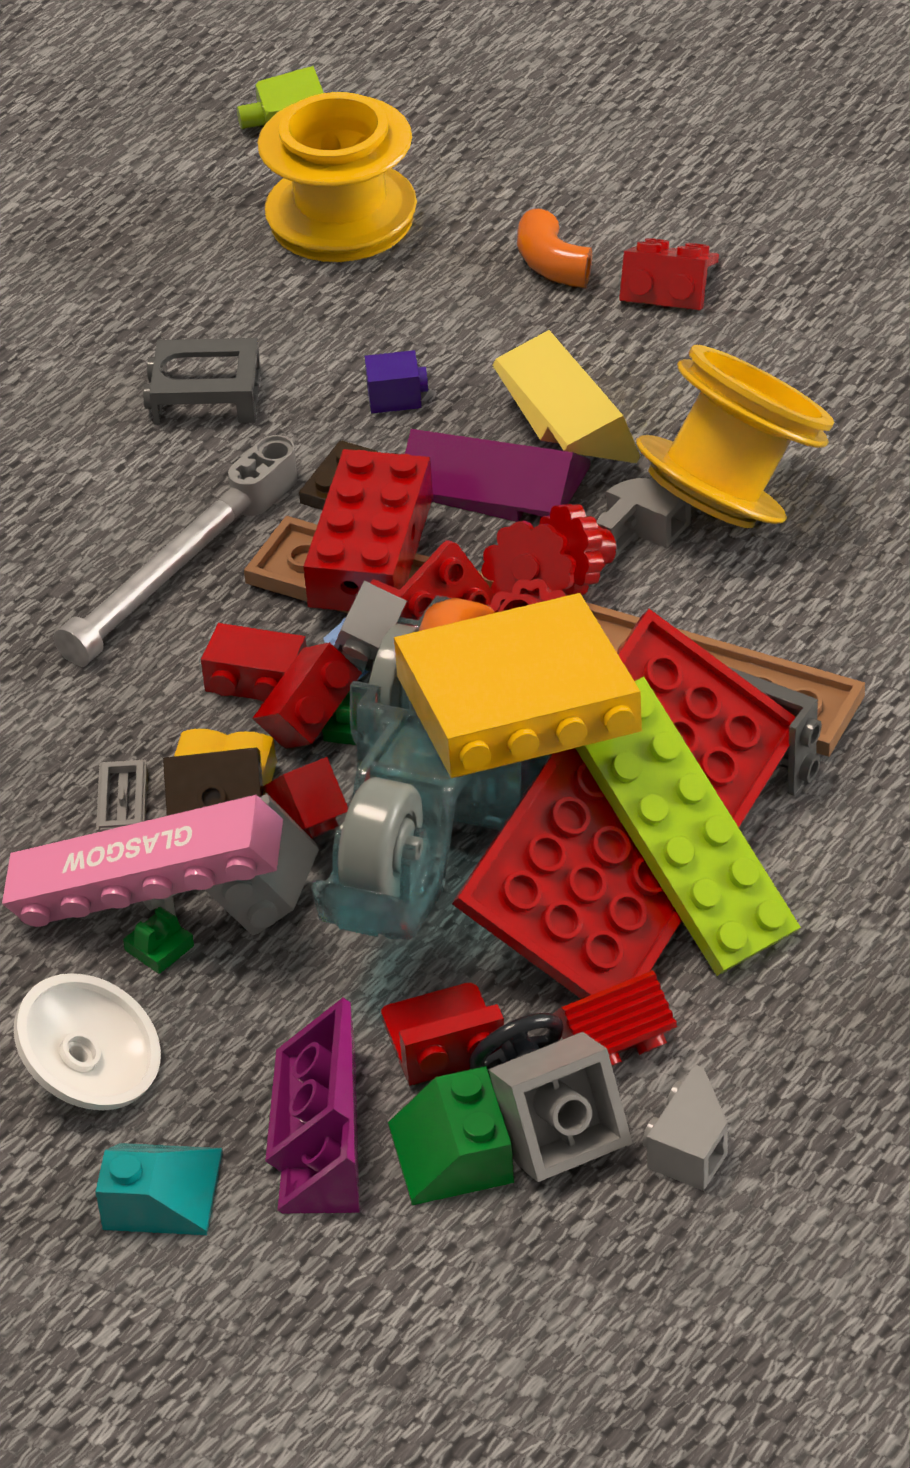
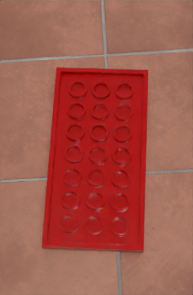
[451,609,796,999]

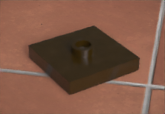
[163,747,263,816]

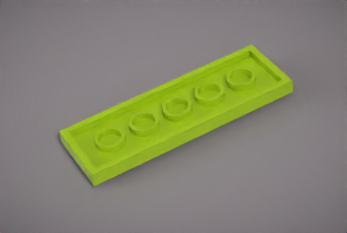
[575,677,801,976]

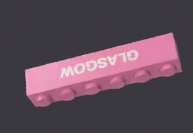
[2,795,283,927]

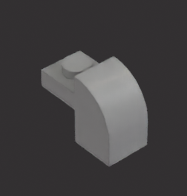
[597,478,691,559]

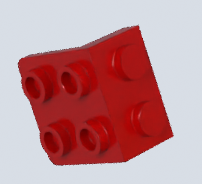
[619,238,719,310]
[370,540,495,627]
[381,983,504,1086]

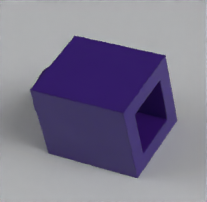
[364,350,428,414]

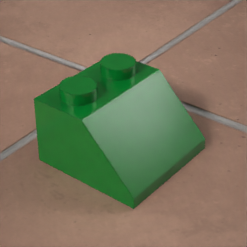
[388,1066,514,1206]

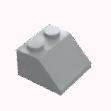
[205,793,319,935]

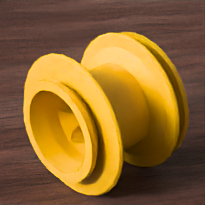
[257,92,417,262]
[636,345,835,528]

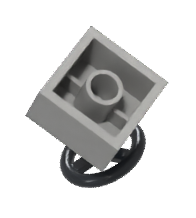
[469,1013,632,1182]

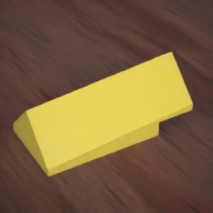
[492,330,641,463]

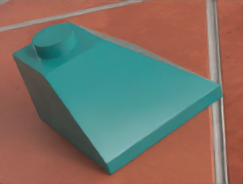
[95,1143,223,1235]

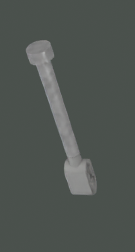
[54,435,298,667]

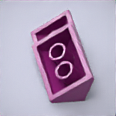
[405,429,591,522]
[265,997,360,1214]

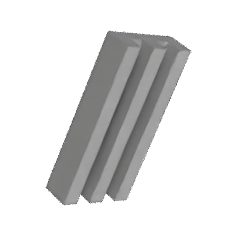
[96,760,148,832]

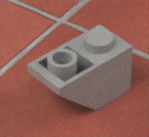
[334,581,407,672]
[642,1064,728,1191]

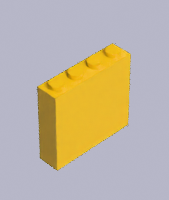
[394,593,642,778]

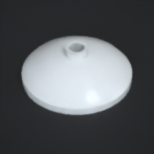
[14,973,161,1110]

